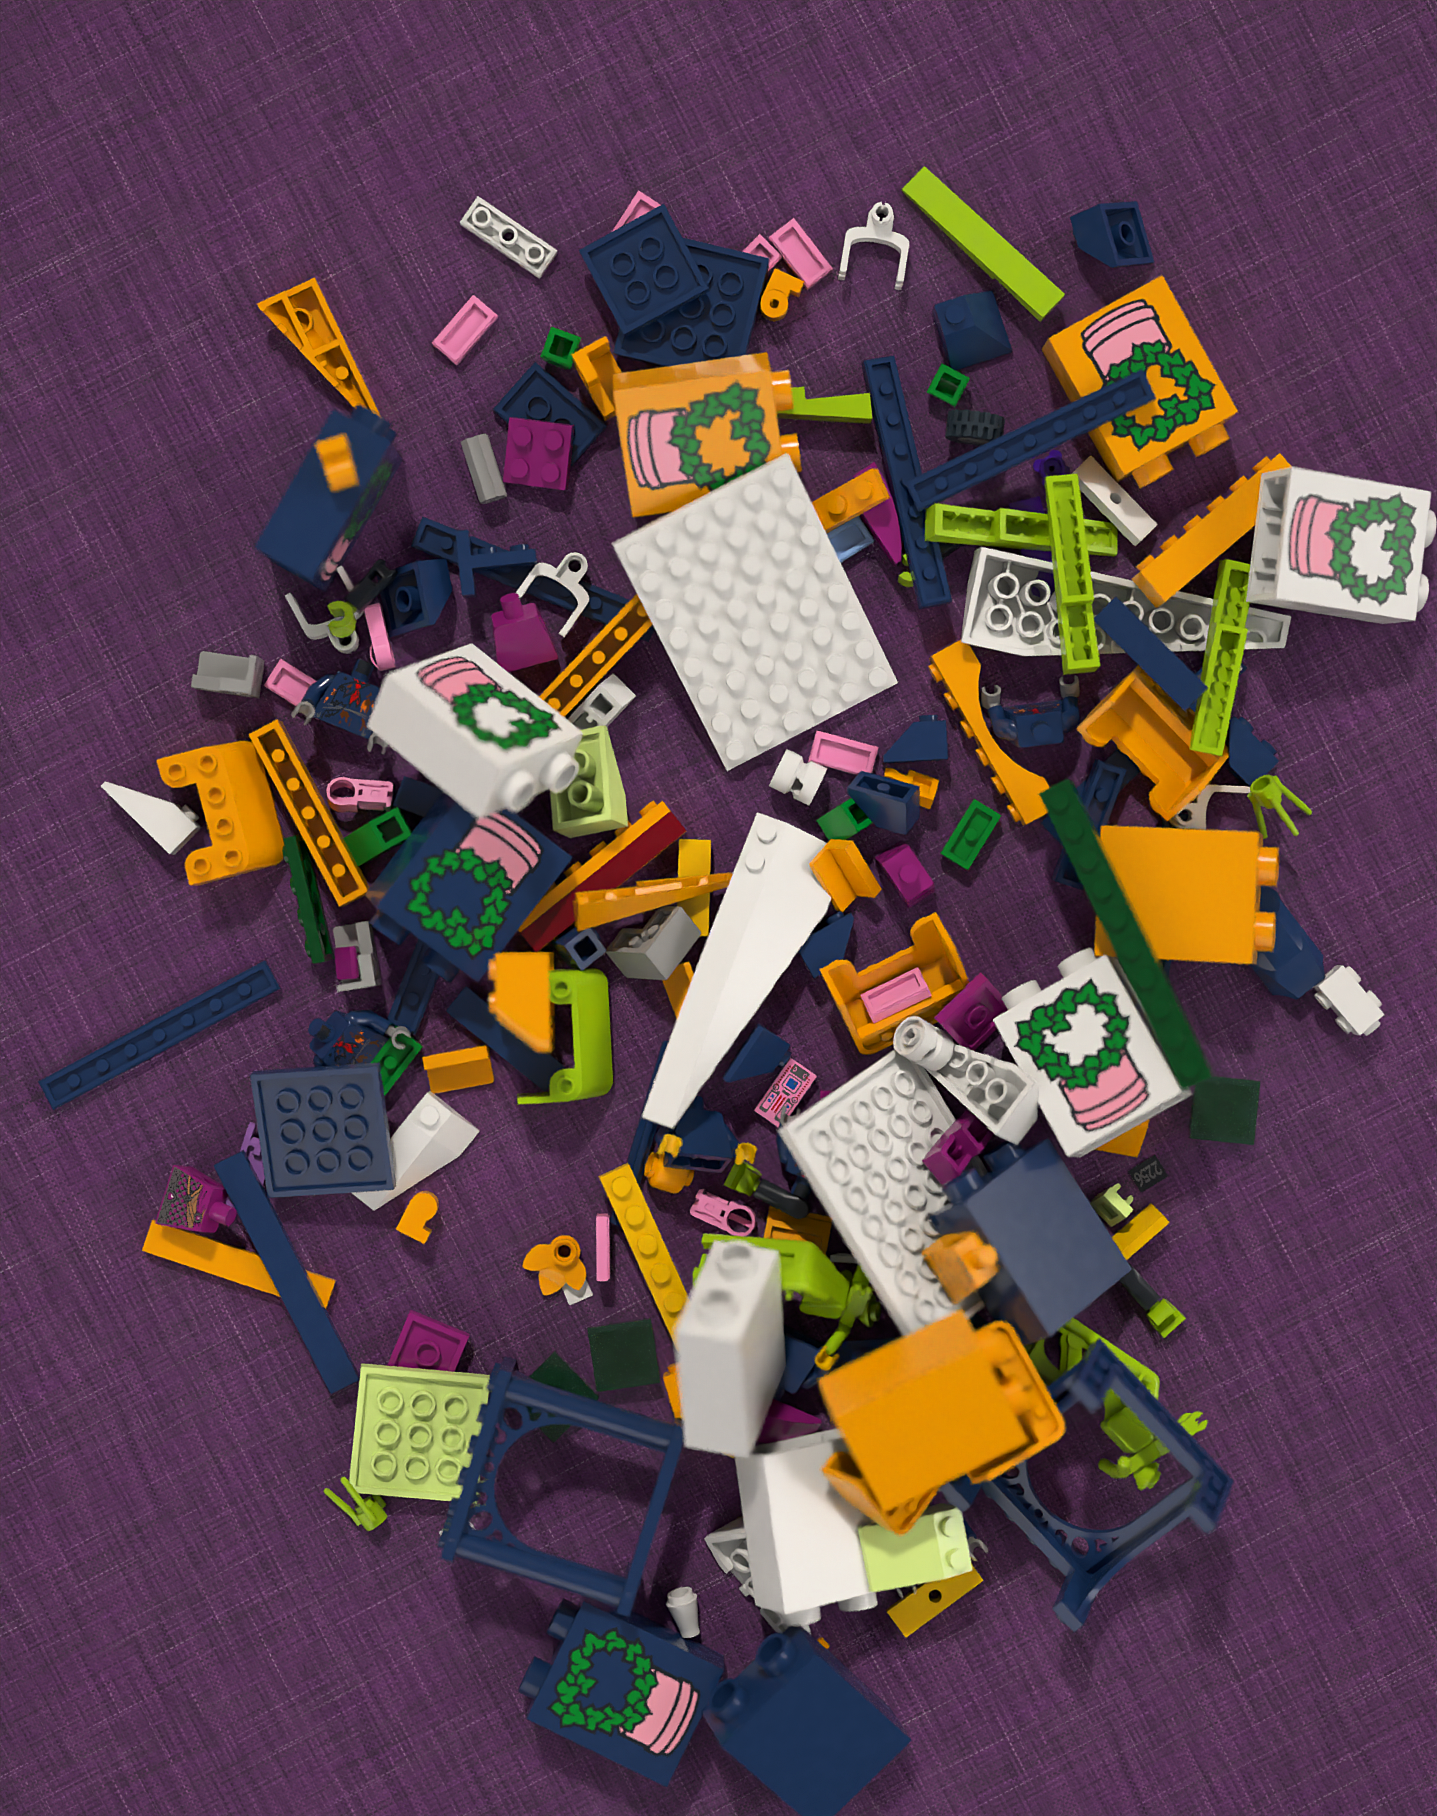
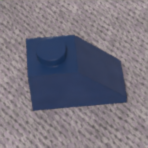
[881,715,948,764]
[847,771,920,835]

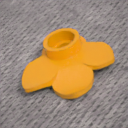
[523,1235,586,1296]

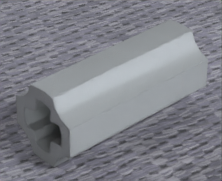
[461,434,507,504]

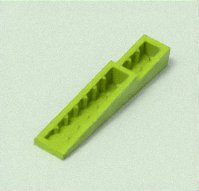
[902,166,1065,322]
[776,387,872,424]
[1044,474,1100,675]
[925,503,1118,556]
[1189,559,1250,756]

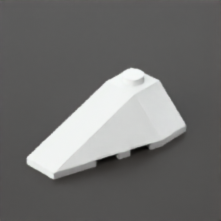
[926,1044,1039,1145]
[352,1091,480,1210]
[704,1516,811,1635]

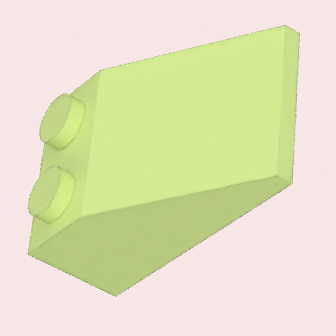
[550,725,628,838]
[858,1503,973,1592]

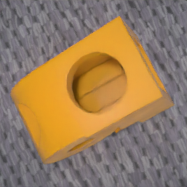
[760,268,804,321]
[316,435,359,492]
[396,1191,439,1244]

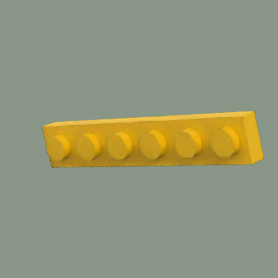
[598,1163,689,1348]

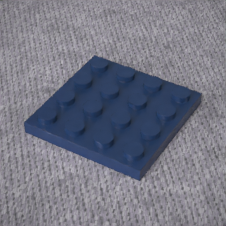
[613,238,770,367]
[250,1062,396,1198]

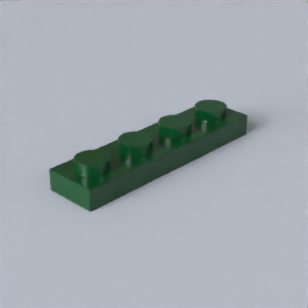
[282,835,335,964]

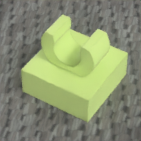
[1090,1183,1133,1227]

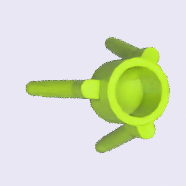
[1247,775,1312,839]
[324,1477,388,1531]

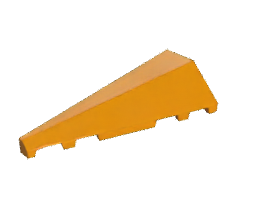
[257,277,381,416]
[573,872,733,931]

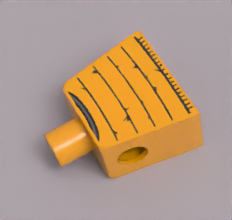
[921,1232,999,1305]

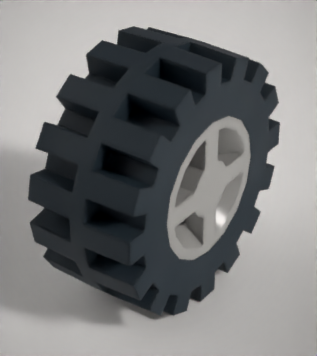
[945,410,1005,446]

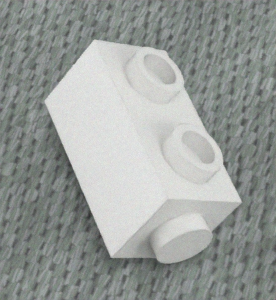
[1314,965,1385,1036]

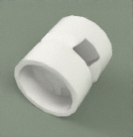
[769,749,827,805]
[893,1016,954,1071]

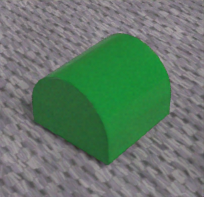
[540,326,581,369]
[927,363,970,407]

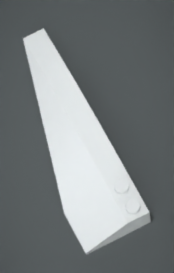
[961,547,1291,656]
[642,813,831,1129]

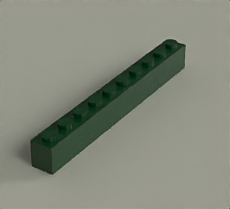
[1038,779,1215,1090]

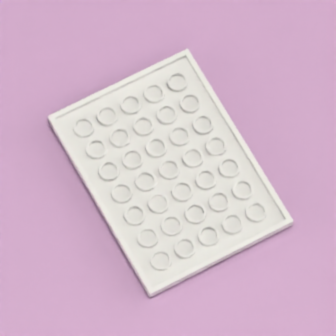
[612,453,898,771]
[778,1049,988,1337]

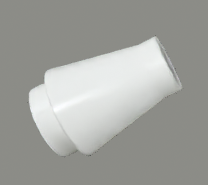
[666,1587,700,1638]

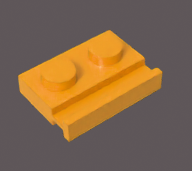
[763,1205,833,1256]

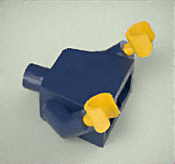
[655,1096,757,1173]
[773,1323,840,1402]

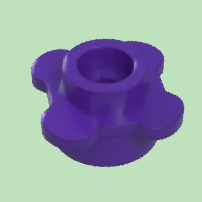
[1033,450,1071,487]

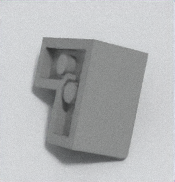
[191,651,265,698]
[606,906,701,980]
[333,921,382,992]

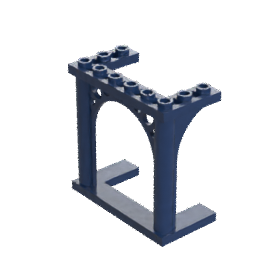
[940,1338,1234,1632]
[437,1356,685,1617]

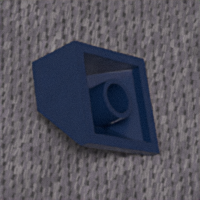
[1070,201,1155,268]
[932,291,1013,371]
[377,559,452,638]
[723,1023,792,1082]

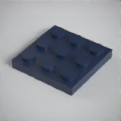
[579,204,710,337]

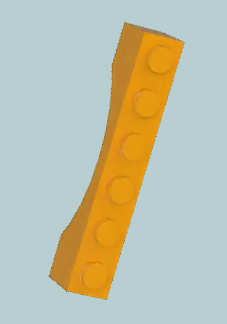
[928,640,1050,826]

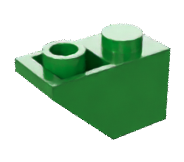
[343,807,412,867]

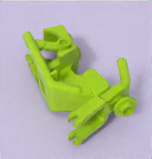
[692,1233,881,1356]
[1023,1318,1208,1491]

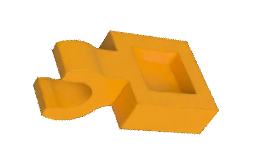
[883,768,939,809]

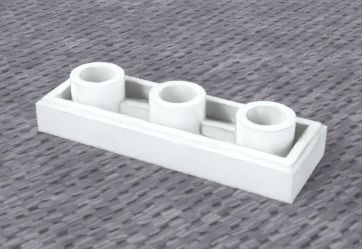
[460,196,558,279]
[1072,456,1158,546]

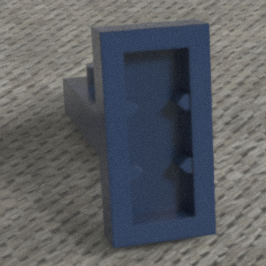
[455,530,538,598]

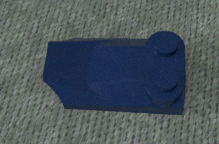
[1248,886,1326,1000]

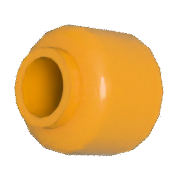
[644,1151,694,1194]

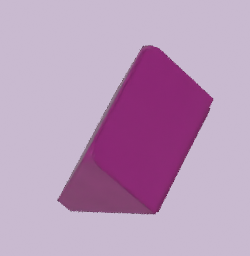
[334,946,361,980]

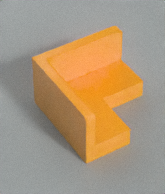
[572,336,622,421]

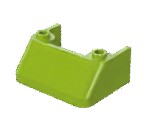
[517,968,613,1104]

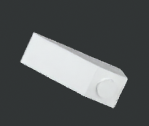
[567,674,636,730]
[101,782,202,855]

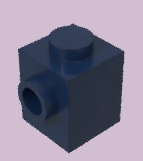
[551,922,606,971]

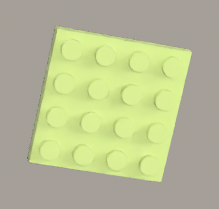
[349,1363,490,1504]

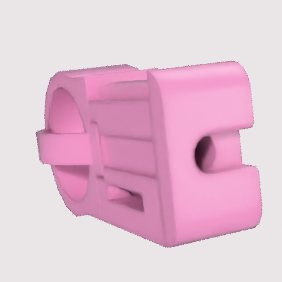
[364,603,396,671]
[326,777,394,813]
[690,1189,757,1236]

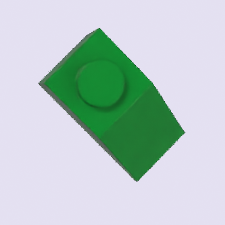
[816,798,873,841]

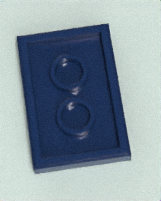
[493,362,607,469]

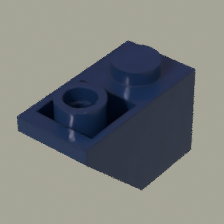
[1224,716,1279,787]
[798,911,854,978]

